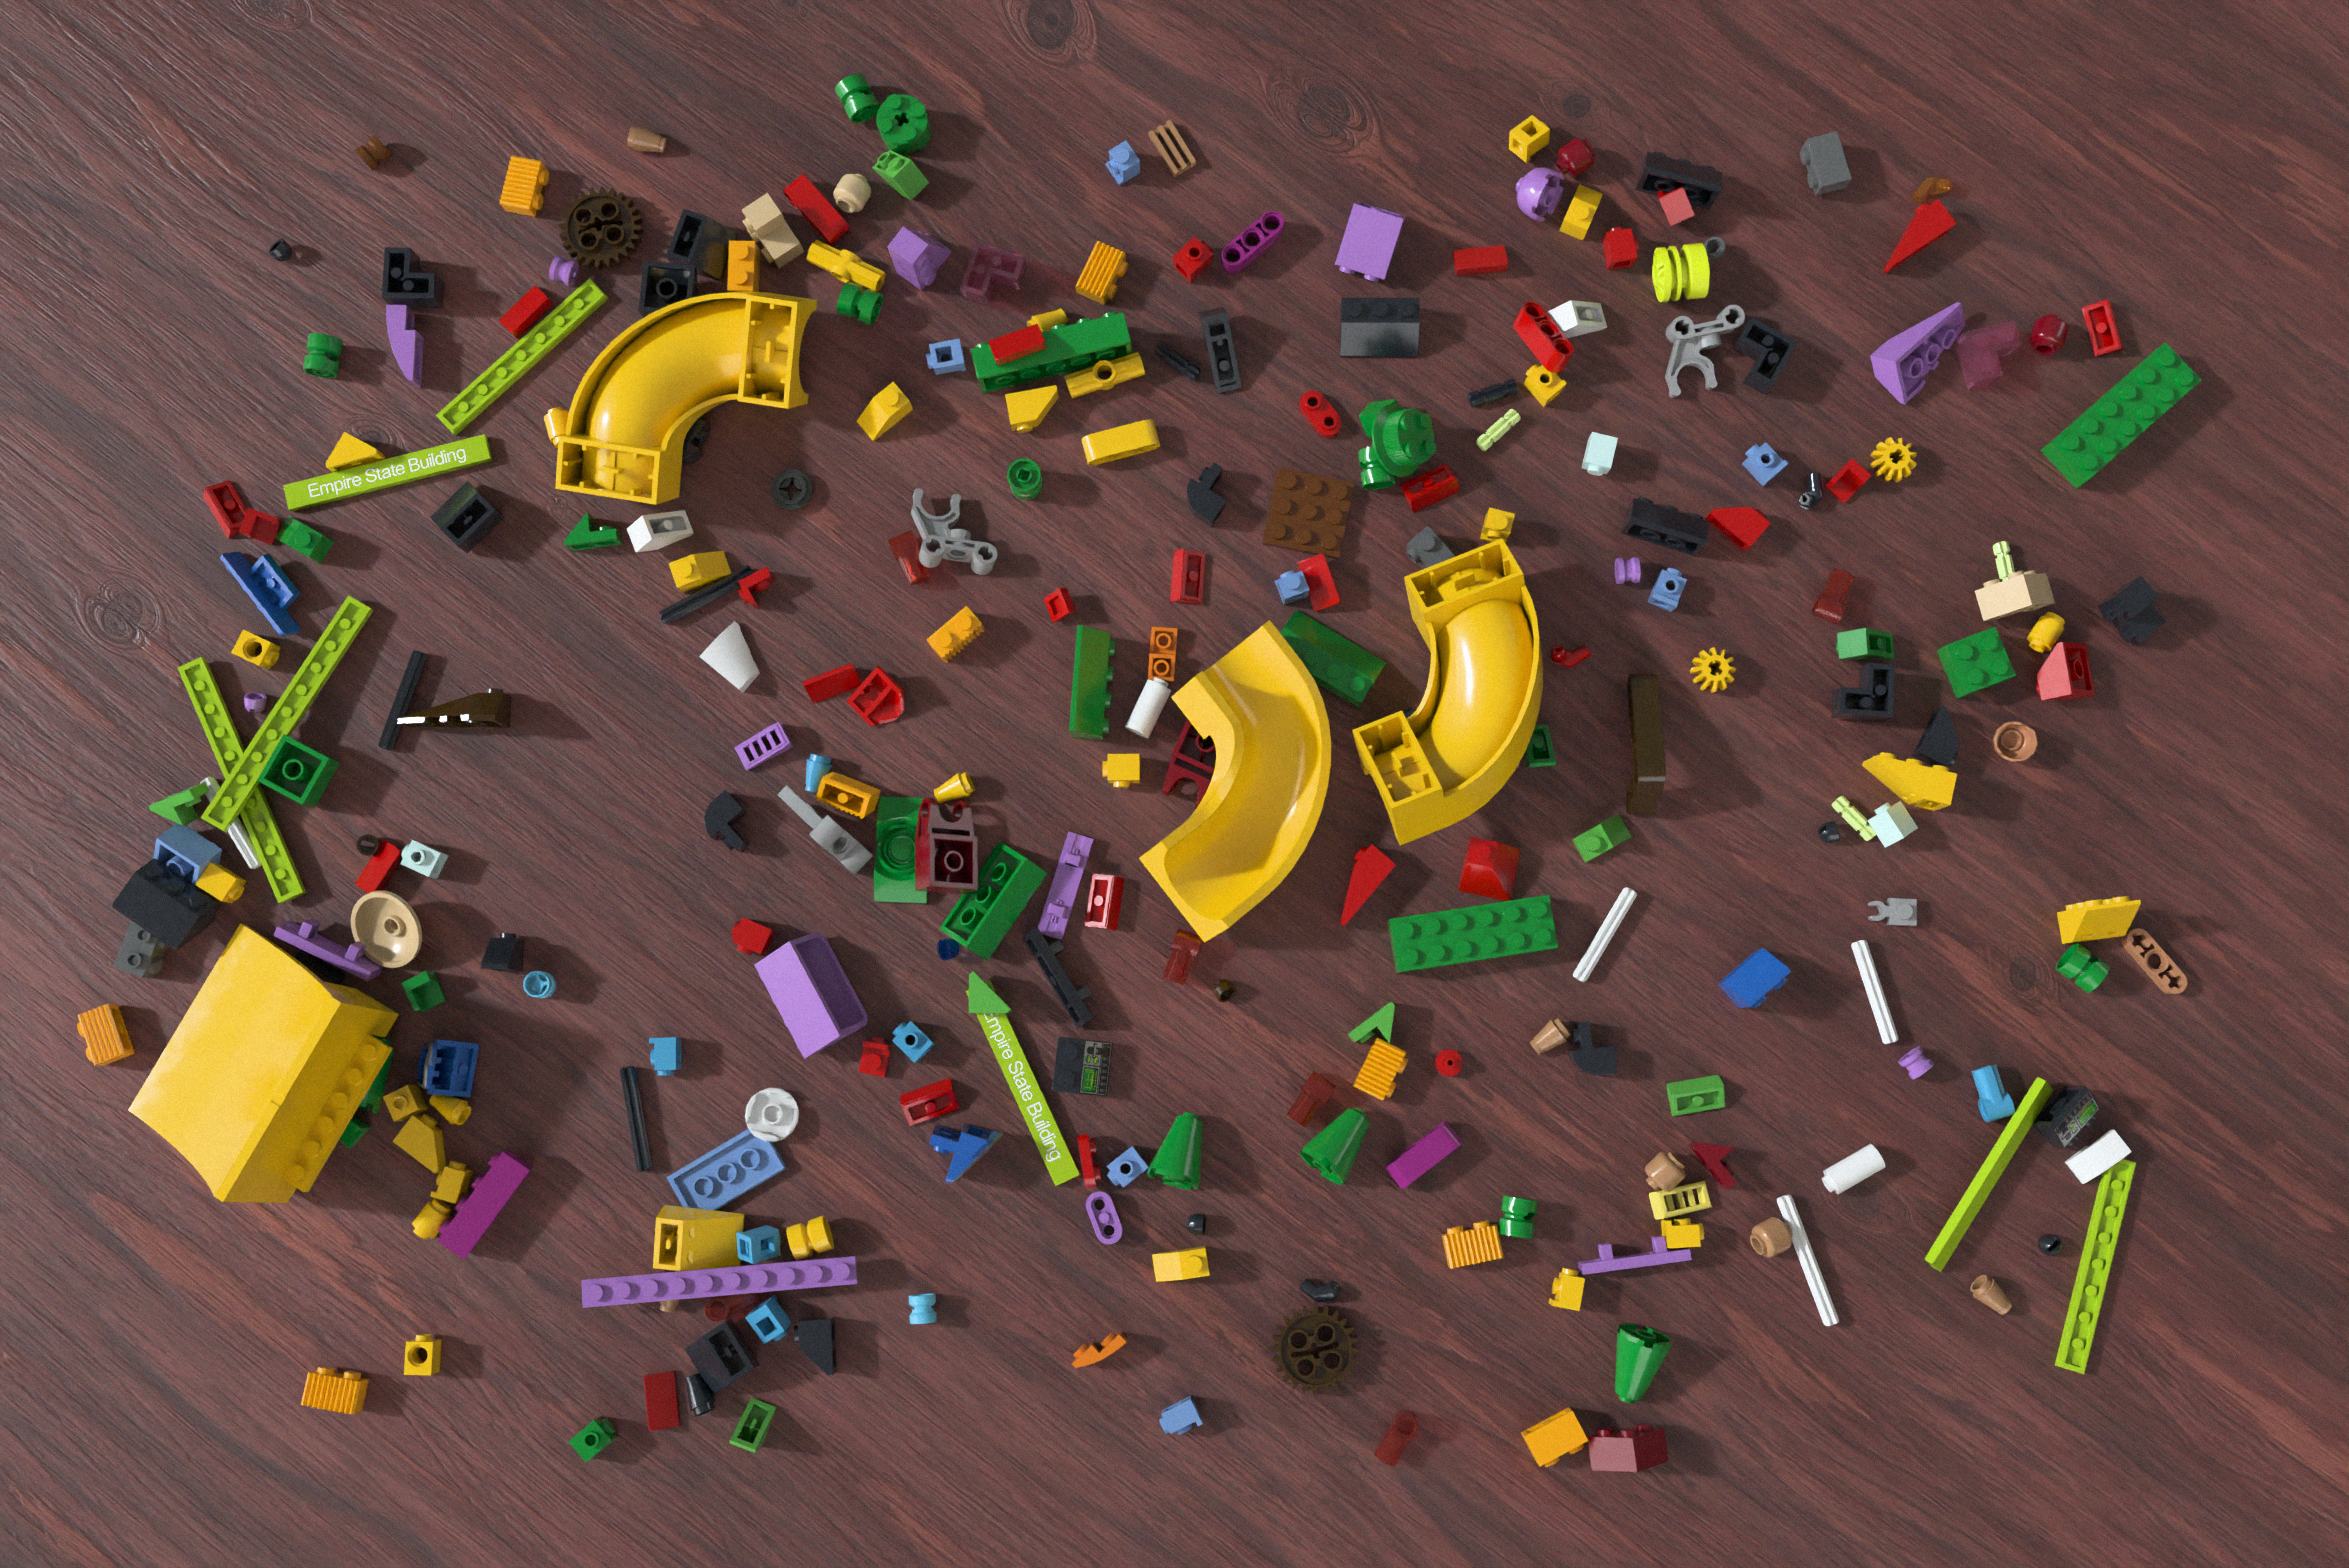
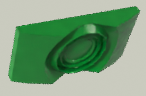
[874,796,928,904]

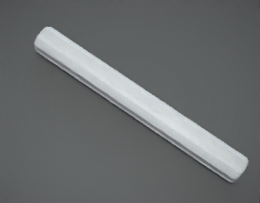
[1777,1195,1839,1326]

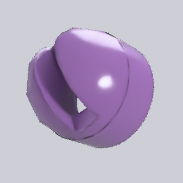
[244,692,267,713]

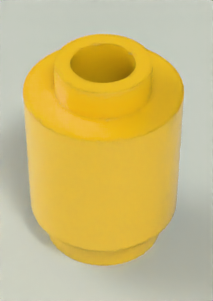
[544,407,569,448]
[2027,612,2065,653]
[412,1198,452,1240]

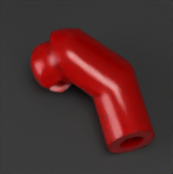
[1551,645,1591,668]

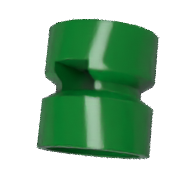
[835,74,880,124]
[837,281,883,325]
[303,333,343,378]
[1358,446,1396,490]
[1007,458,1043,500]
[2055,943,2110,993]
[1498,1195,1538,1239]

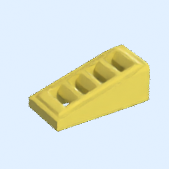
[1649,1181,1712,1219]

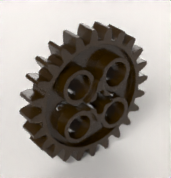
[558,186,644,270]
[1271,1304,1359,1395]

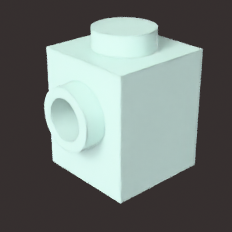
[1581,432,1618,476]
[1868,801,1918,848]
[400,840,449,879]

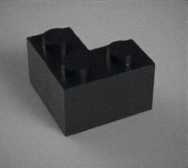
[382,247,444,308]
[1733,317,1798,395]
[2098,576,2166,646]
[1831,663,1895,722]

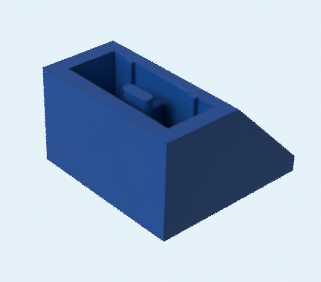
[1718,948,1791,1009]

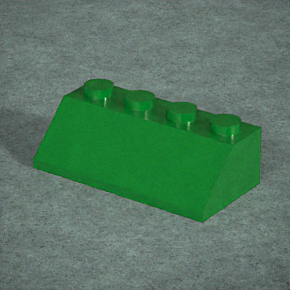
[1280,610,1386,708]
[1069,625,1116,740]
[939,841,1047,961]

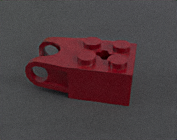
[1162,719,1216,808]
[915,797,978,894]

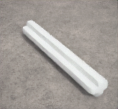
[200,777,262,869]
[1573,887,1637,982]
[1851,940,1898,1044]

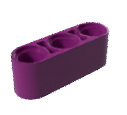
[1221,211,1284,274]
[1385,1120,1463,1190]

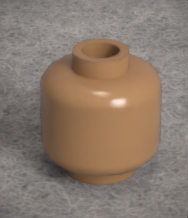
[1645,1151,1686,1192]
[1750,1217,1793,1258]

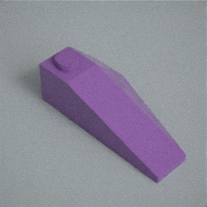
[1870,302,1966,404]

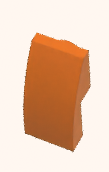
[1148,626,1178,681]
[1072,1332,1127,1368]

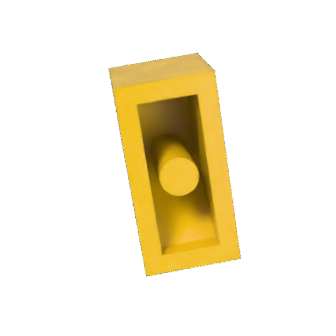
[1559,184,1603,241]
[857,382,913,441]
[1005,385,1059,433]
[668,551,732,594]
[392,1114,446,1173]
[1152,1246,1210,1282]

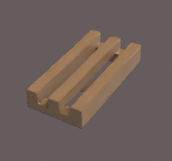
[1148,120,1196,177]

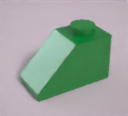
[275,516,334,564]
[1836,628,1895,661]

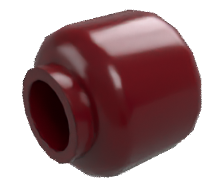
[1556,138,1596,177]
[2029,314,2068,355]

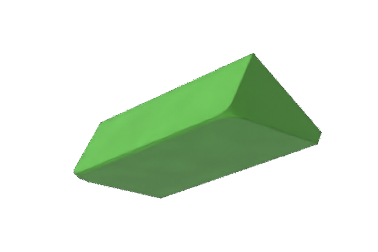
[1667,1075,1725,1116]

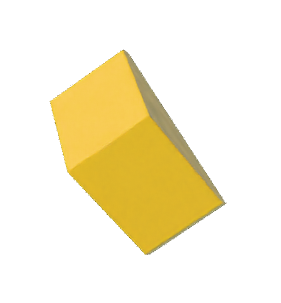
[326,432,385,472]

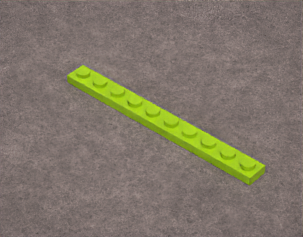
[201,595,373,833]
[178,657,307,904]

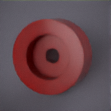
[1435,1049,1462,1076]

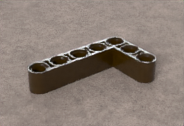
[1626,674,1666,815]

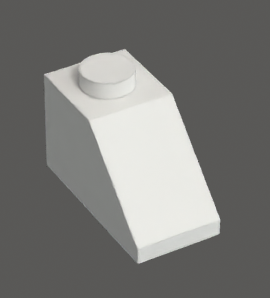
[1547,300,1607,338]
[627,510,694,552]

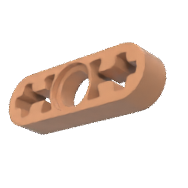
[2122,928,2187,994]

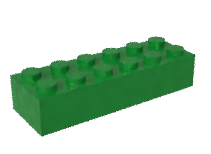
[971,311,1132,394]
[2040,342,2201,488]
[1388,895,1558,973]

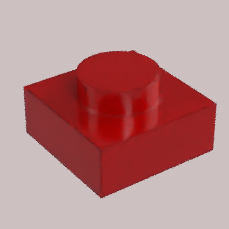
[1044,587,1076,623]

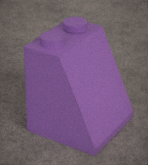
[1335,201,1406,282]

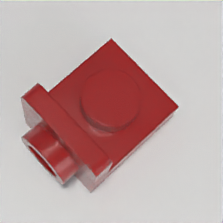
[738,567,775,608]
[858,1036,892,1077]

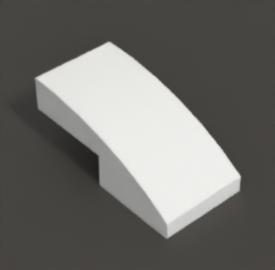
[2065,1130,2132,1184]

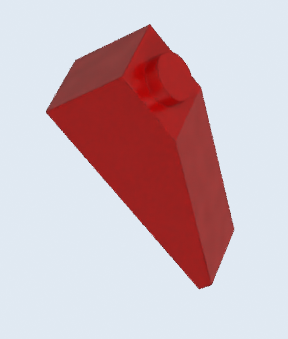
[1883,199,1956,274]
[1339,844,1396,927]

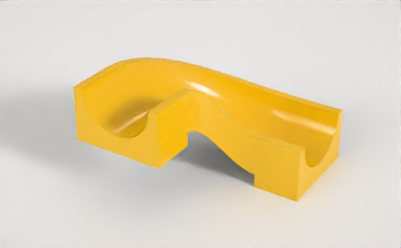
[555,291,817,505]
[1352,538,1543,845]
[1139,620,1331,942]

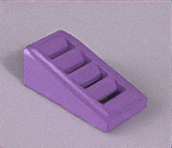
[734,722,794,771]

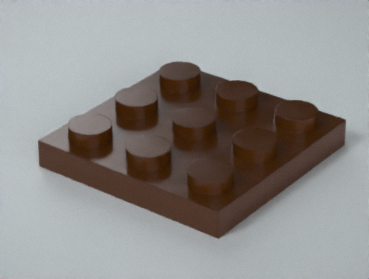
[1262,467,1354,560]

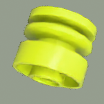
[1652,243,1710,302]

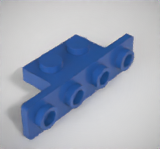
[220,551,301,636]

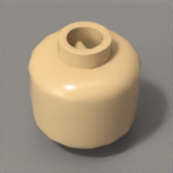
[833,174,871,213]

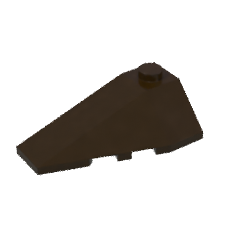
[398,688,511,728]

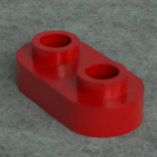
[1299,390,1342,438]
[1077,1133,1101,1189]

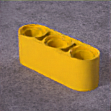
[1081,419,1160,465]

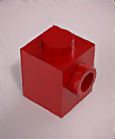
[1602,227,1639,270]
[1173,236,1213,283]
[731,917,776,955]

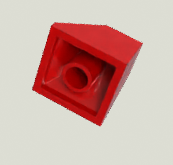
[2036,642,2095,701]
[1458,837,1521,901]

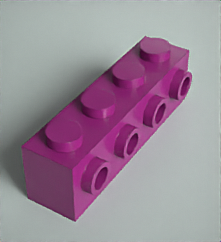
[437,1148,534,1259]

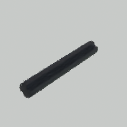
[659,565,754,625]
[378,650,427,751]
[620,1066,652,1172]

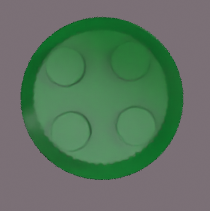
[1372,404,1436,477]

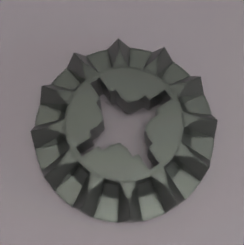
[771,469,813,511]

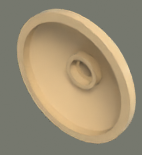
[351,891,422,968]

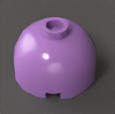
[1516,168,1564,222]

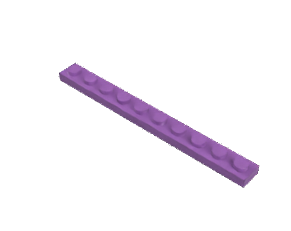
[581,1256,858,1308]

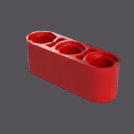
[783,174,850,245]
[1513,301,1574,373]

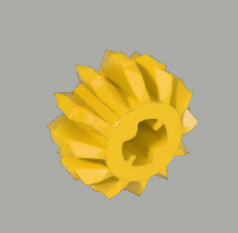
[1870,437,1917,482]
[1690,647,1736,693]

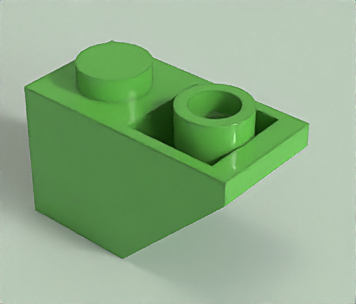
[872,150,929,200]

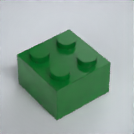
[1937,627,2016,699]
[257,734,340,808]

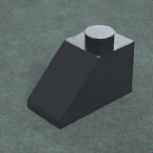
[1911,706,1959,767]
[481,933,525,972]
[794,1317,837,1375]

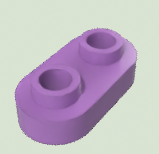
[1086,1191,1123,1244]

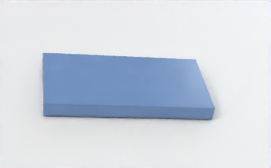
[666,1129,787,1211]

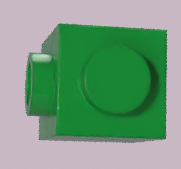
[569,1416,617,1463]

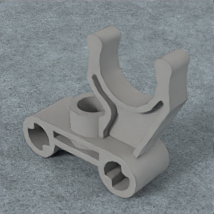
[1665,305,1745,398]
[911,488,997,575]
[777,785,873,875]

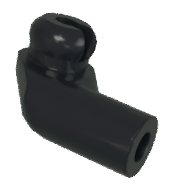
[1799,473,1824,509]
[1299,1278,1341,1303]

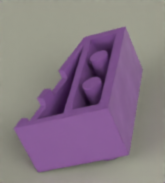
[887,226,952,291]

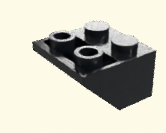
[666,209,738,282]
[430,481,504,553]
[685,1318,760,1395]

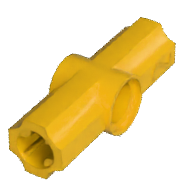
[806,240,886,292]
[1064,352,1145,398]

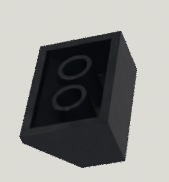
[1635,152,1723,210]
[1340,298,1420,358]
[1621,497,1710,557]
[112,858,218,951]

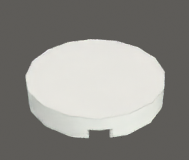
[745,1087,799,1142]

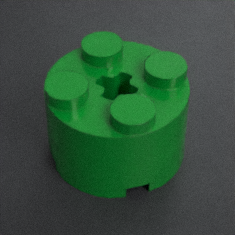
[876,94,931,155]

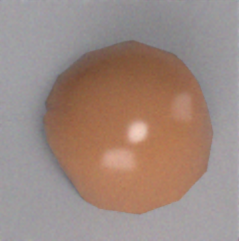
[1993,721,2038,762]

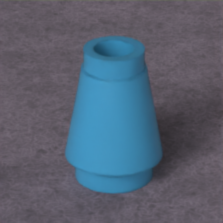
[805,753,832,793]

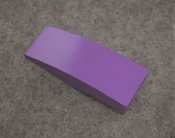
[386,305,424,388]

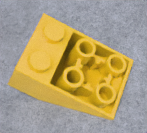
[1862,752,1957,811]
[2057,896,2141,944]
[653,1205,745,1271]

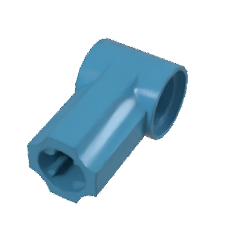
[1971,1065,2015,1122]

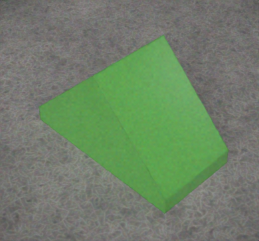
[969,971,1012,1014]
[729,1398,776,1453]

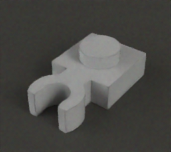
[1868,898,1917,926]

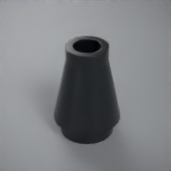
[685,1373,716,1417]

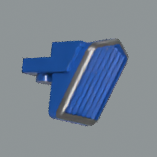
[417,1039,479,1097]
[929,1123,1003,1184]

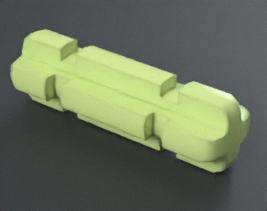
[1476,409,1521,451]
[1993,541,2015,581]
[1832,796,1876,841]

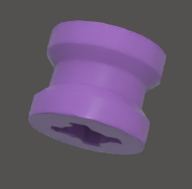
[549,256,579,287]
[1615,557,1641,584]
[1898,1046,1934,1080]

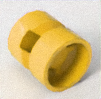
[786,1215,834,1261]

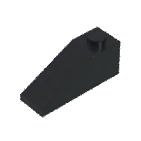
[1198,307,1242,393]

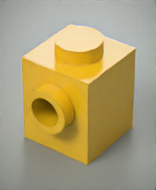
[1103,754,1140,788]

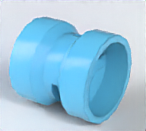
[523,971,557,998]
[909,1293,937,1324]

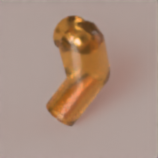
[1912,177,1952,204]

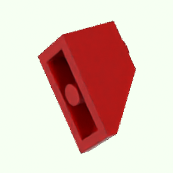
[1705,506,1771,552]

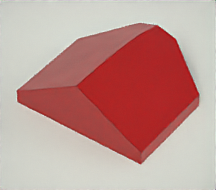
[846,665,905,727]

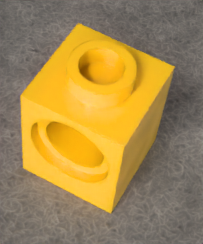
[231,629,281,670]
[195,862,247,903]
[383,1085,428,1121]
[404,1334,442,1376]

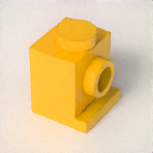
[1509,115,1550,163]
[1523,363,1567,407]
[1480,508,1515,543]
[430,1161,473,1204]
[1661,1218,1704,1248]
[1549,1268,1585,1311]

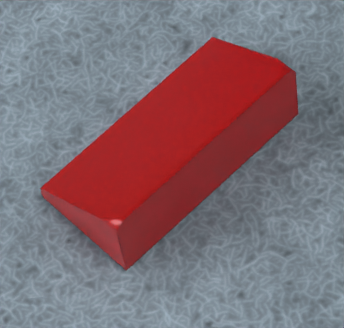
[1453,245,1508,276]
[498,286,553,339]
[2082,299,2124,357]
[988,324,1046,366]
[1400,463,1460,513]
[203,480,247,538]
[1170,548,1206,604]
[1297,553,1341,612]
[803,663,861,703]
[355,839,403,893]
[1085,874,1124,930]
[900,1078,960,1126]
[644,1370,680,1431]

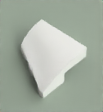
[699,621,760,693]

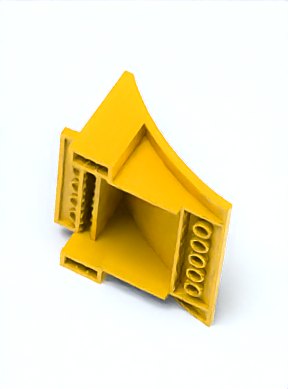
[128,923,399,1203]

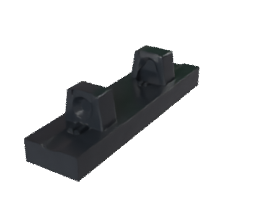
[1022,927,1093,1029]

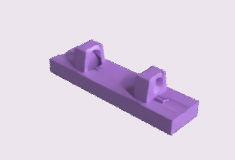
[1038,831,1094,941]
[274,918,383,981]
[1578,1236,1692,1275]

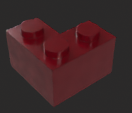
[1587,1423,1669,1472]

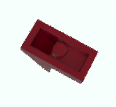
[1688,1142,1736,1189]

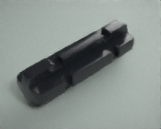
[1155,342,1201,381]
[1467,379,1518,407]
[295,949,345,985]

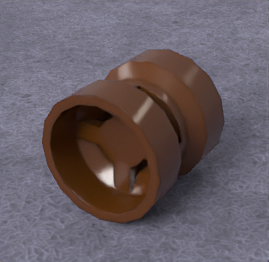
[355,134,392,171]

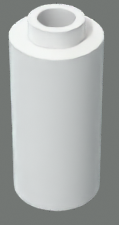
[1125,677,1171,738]
[1822,1144,1885,1194]

